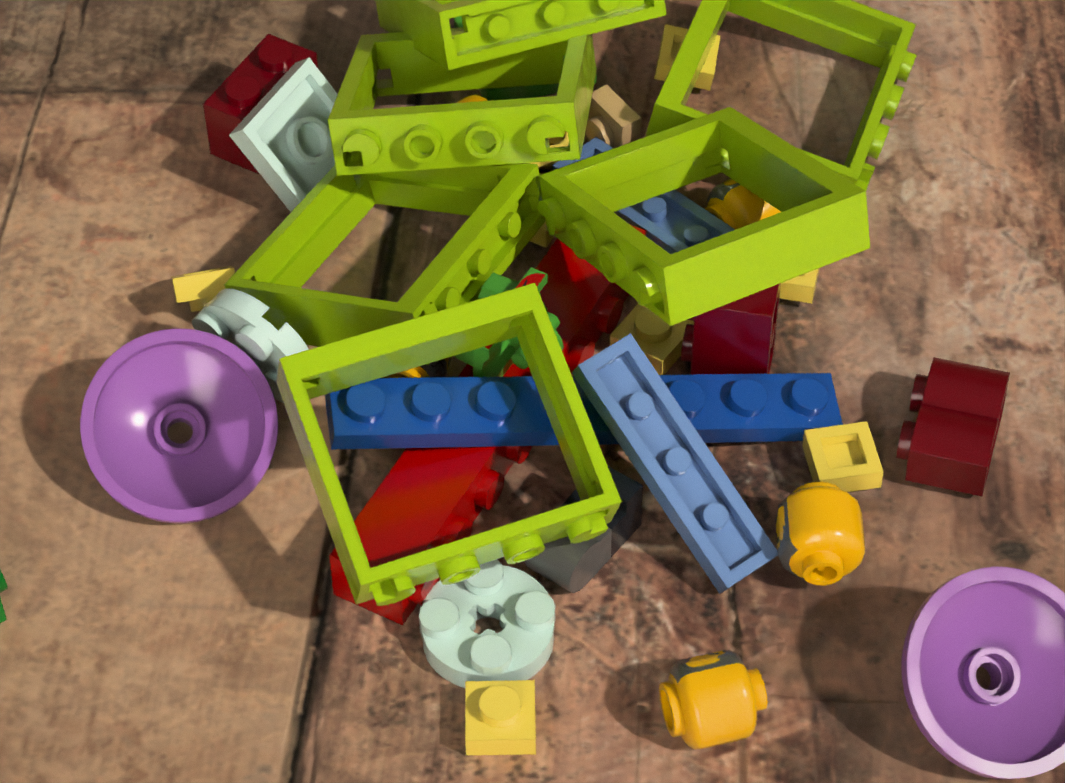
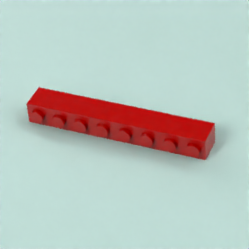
[329,225,646,625]

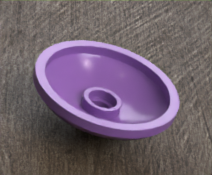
[80,329,278,523]
[901,567,1065,780]

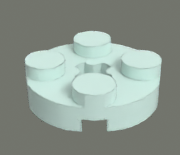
[192,289,309,403]
[419,559,555,688]

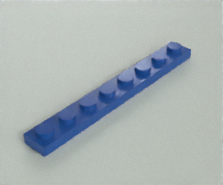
[325,373,843,449]

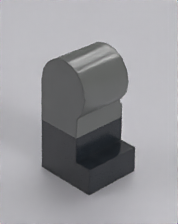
[525,466,643,593]

